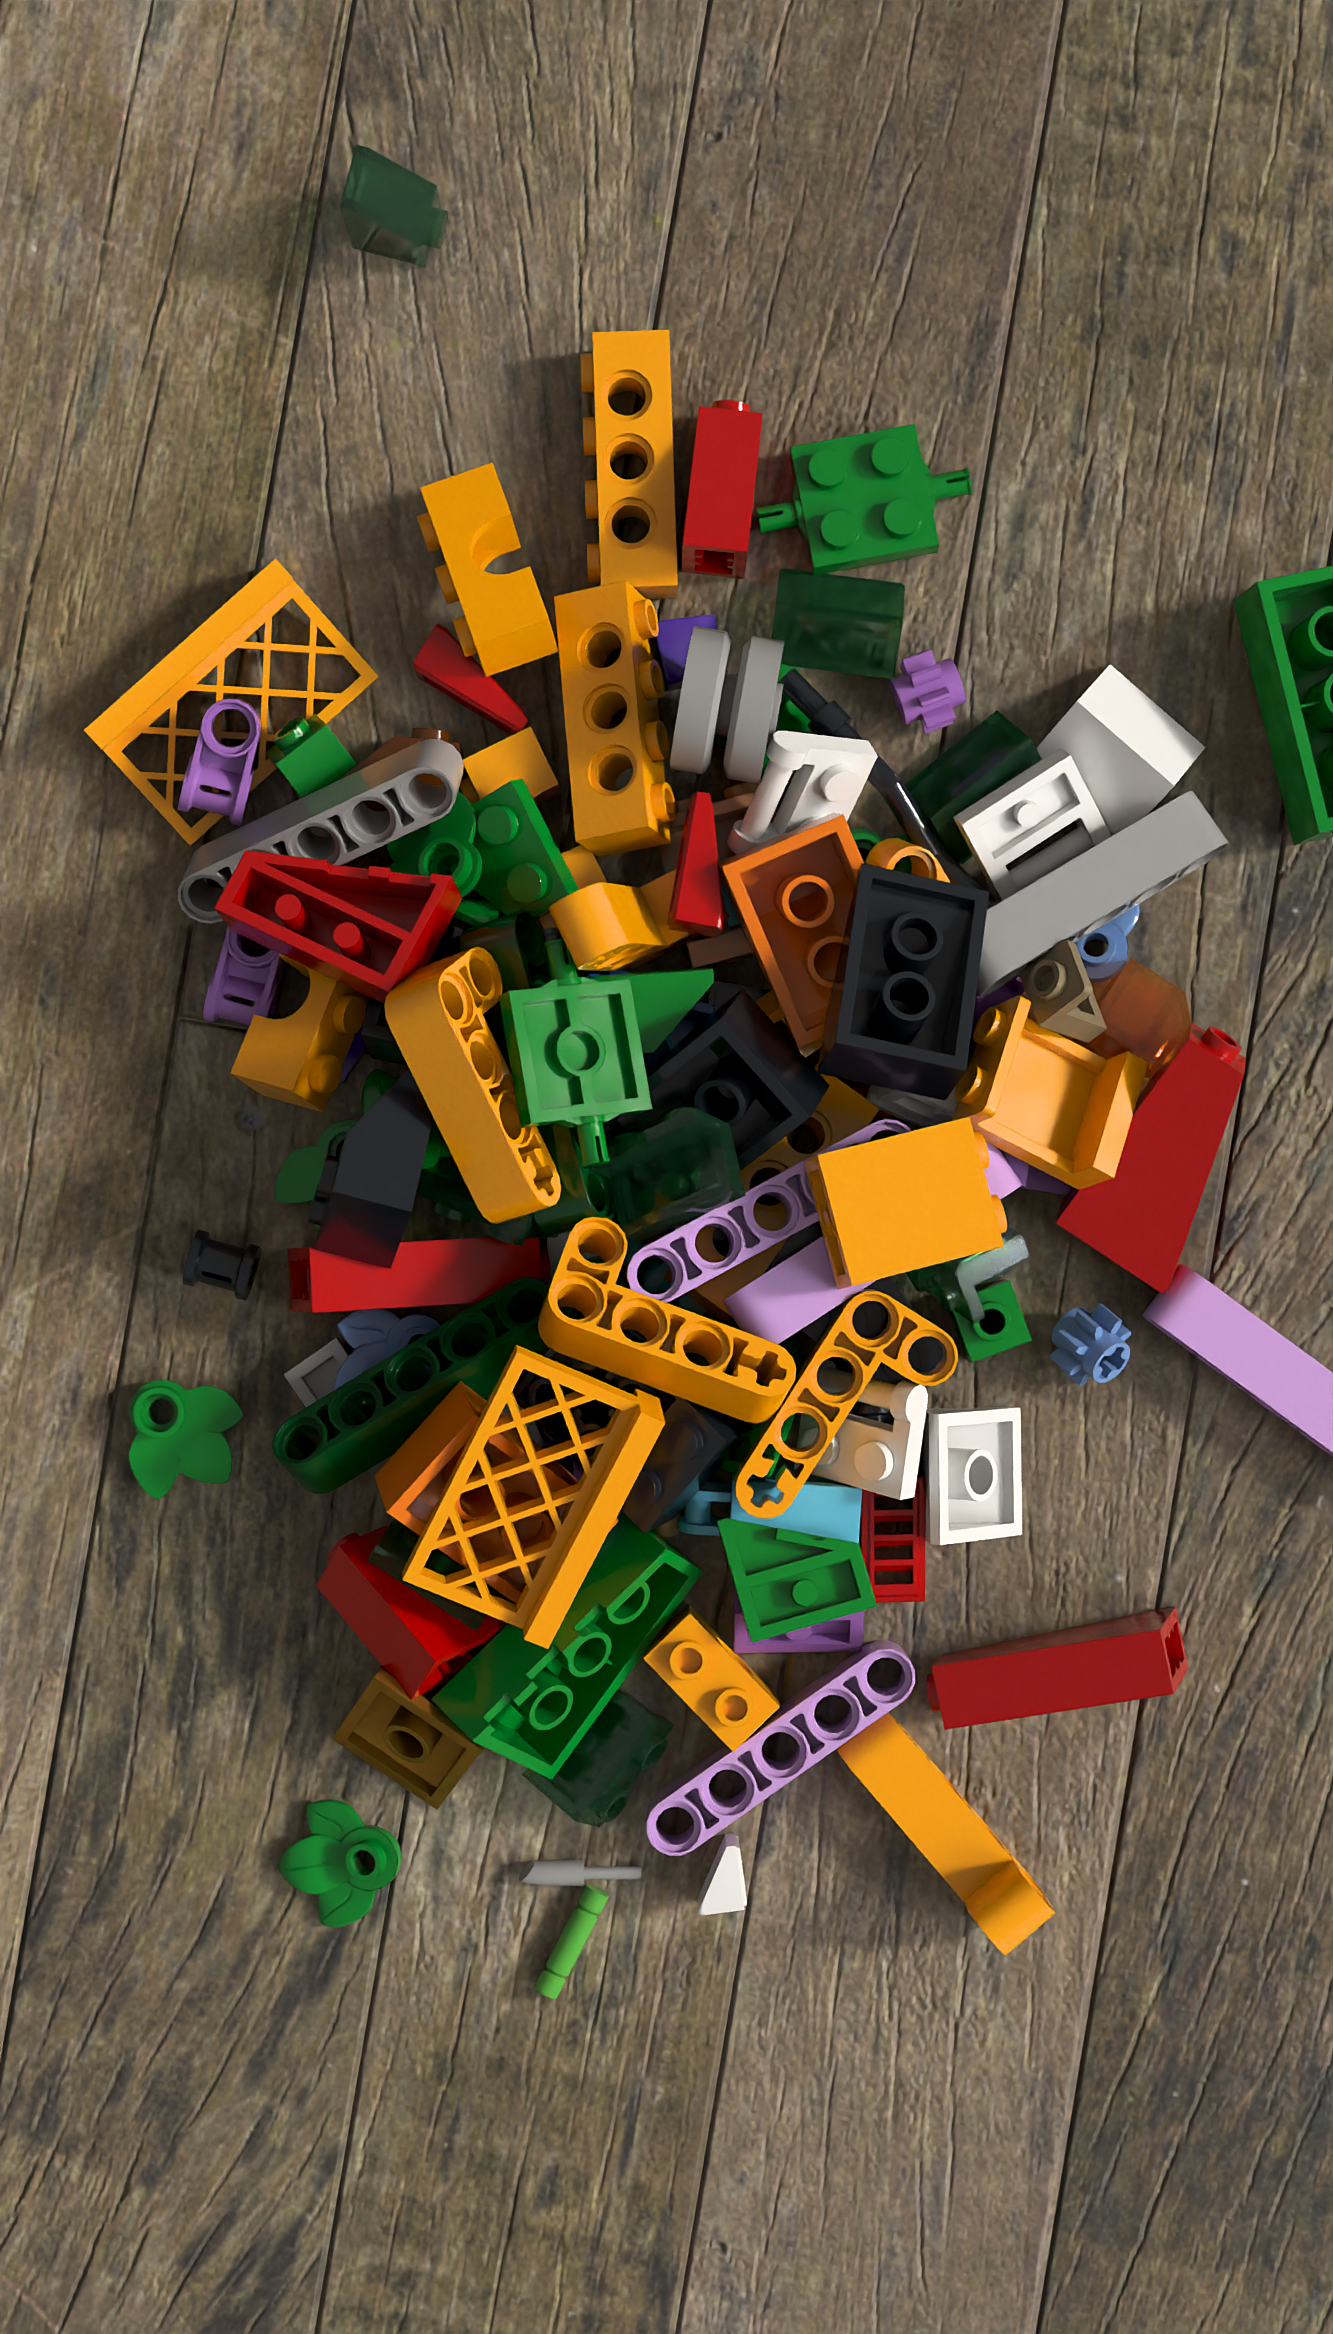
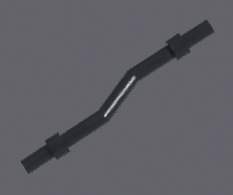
[778,668,1003,910]

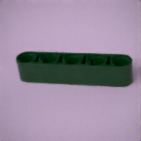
[459,909,617,1236]
[272,1277,570,1494]

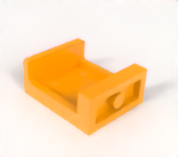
[952,995,1149,1190]
[804,1117,1007,1290]

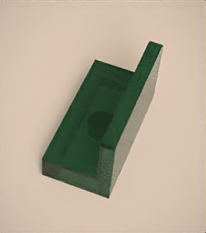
[771,568,905,679]
[905,710,1042,865]

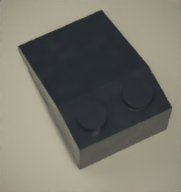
[818,863,989,1101]
[603,989,830,1223]
[307,1068,433,1269]

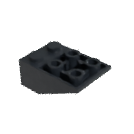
[513,1312,754,1533]

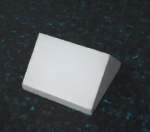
[1026,664,1205,836]
[922,1407,1022,1545]

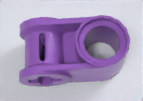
[178,698,261,826]
[203,927,287,1026]

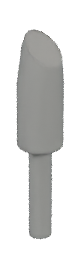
[518,1860,641,1886]

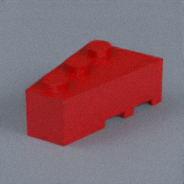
[214,850,462,1004]

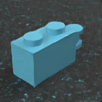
[678,1467,862,1543]

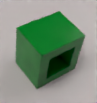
[265,714,357,798]
[945,1279,1032,1362]

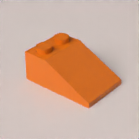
[719,812,864,1048]
[374,1381,619,1604]

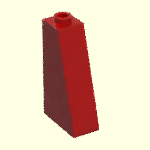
[1056,1023,1246,1294]
[287,1234,550,1313]
[926,1606,1189,1730]

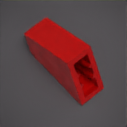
[682,400,763,579]
[316,1525,508,1700]

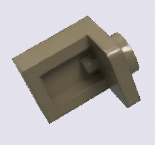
[1019,939,1107,1043]

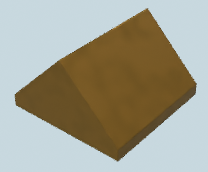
[332,1665,484,1810]

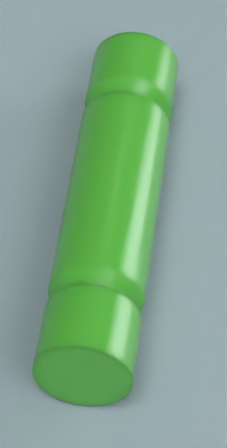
[534,1884,609,1999]

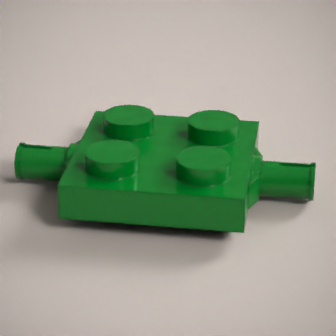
[756,424,972,576]
[499,938,652,1167]

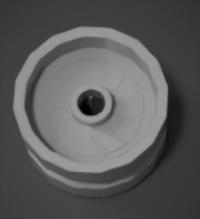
[670,626,784,784]

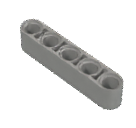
[178,739,464,924]
[976,791,1229,998]

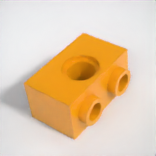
[643,1604,780,1752]

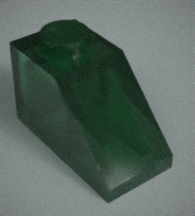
[339,144,448,267]

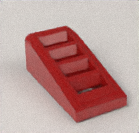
[412,623,530,736]
[667,791,725,938]
[859,1473,926,1603]

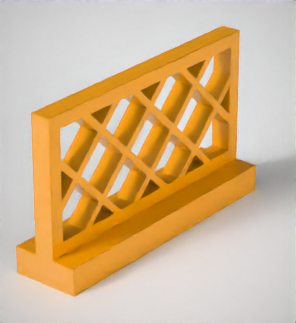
[84,558,379,846]
[402,1345,665,1649]

